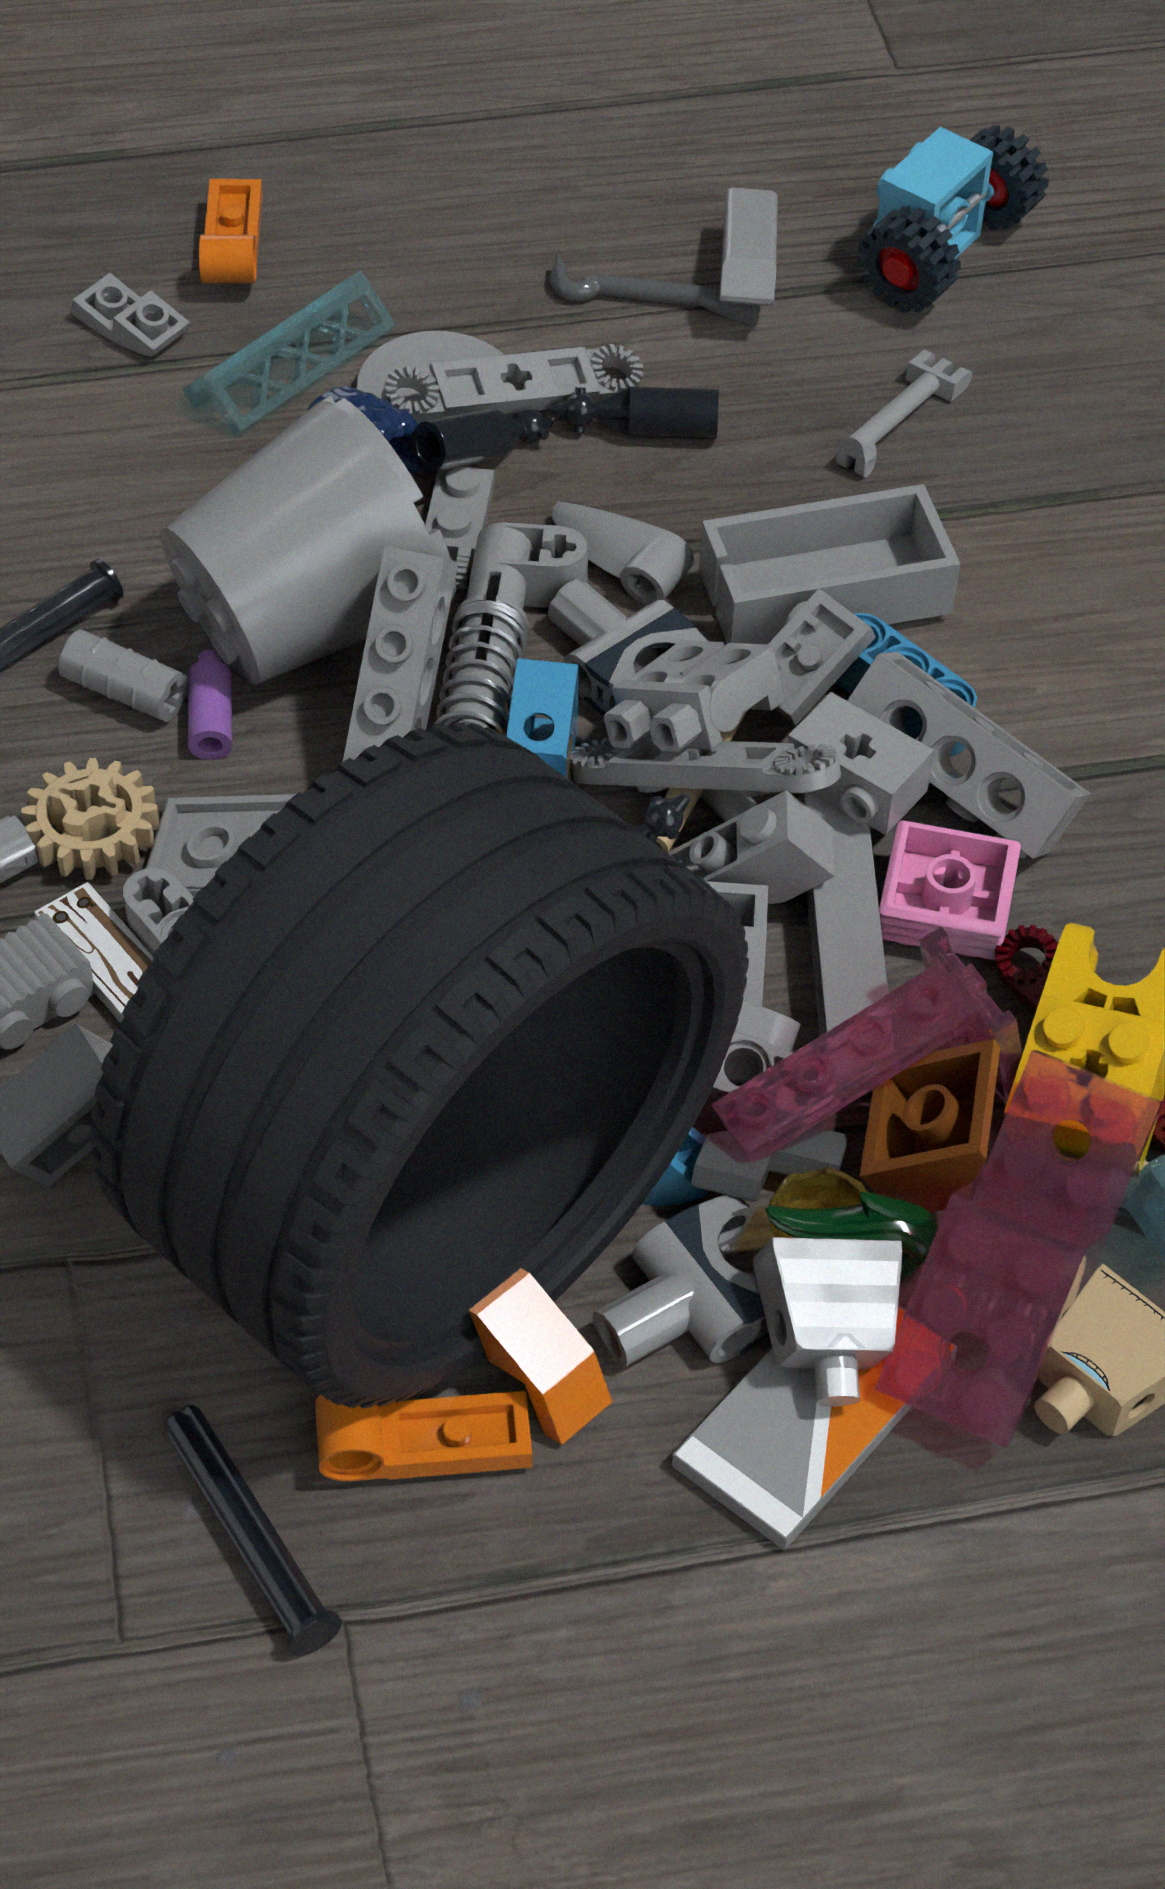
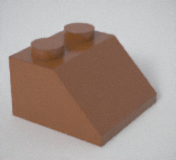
[860,1038,1000,1213]

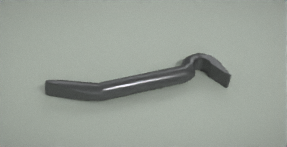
[550,254,757,327]

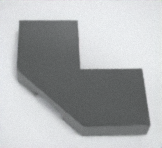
[691,1120,850,1202]

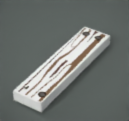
[34,882,154,1022]

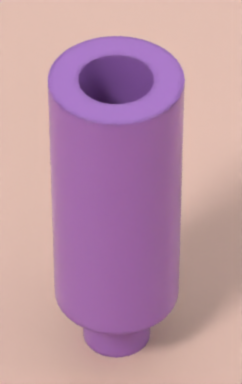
[188,650,232,760]

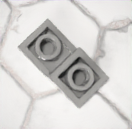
[71,273,190,357]

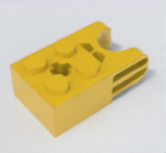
[1004,923,1165,1175]

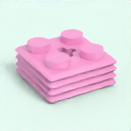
[879,820,1021,960]

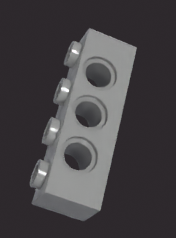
[343,546,458,761]
[847,652,1091,859]

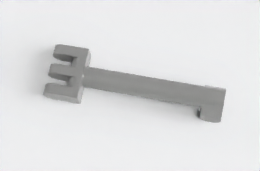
[836,349,972,478]

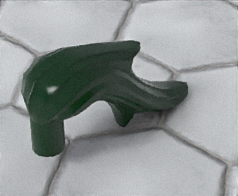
[765,1191,945,1284]

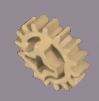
[21,758,160,880]

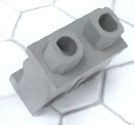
[604,640,786,752]

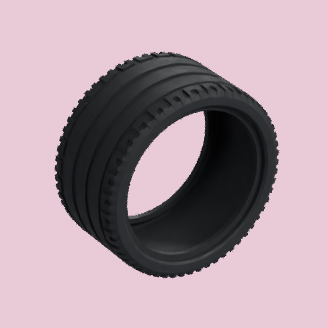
[90,723,749,1408]

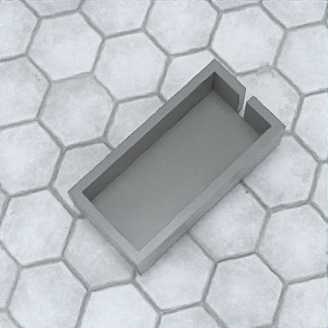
[699,484,961,645]

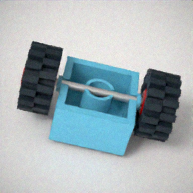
[857,125,1049,313]

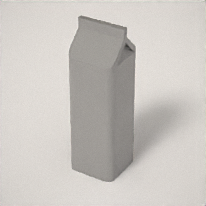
[719,188,778,306]

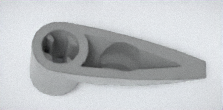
[551,501,694,606]

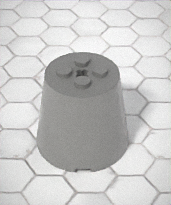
[160,396,456,685]

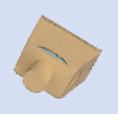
[1035,1264,1165,1436]

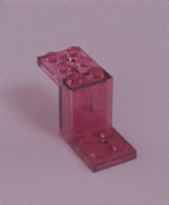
[874,1049,1163,1448]

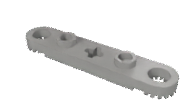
[381,344,644,424]
[570,738,841,797]

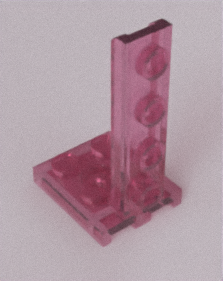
[711,926,1022,1162]

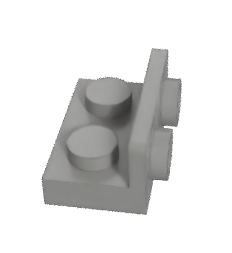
[768,588,876,725]

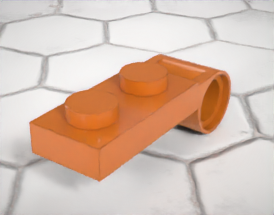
[199,179,263,284]
[315,1391,533,1481]

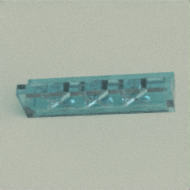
[182,270,396,435]

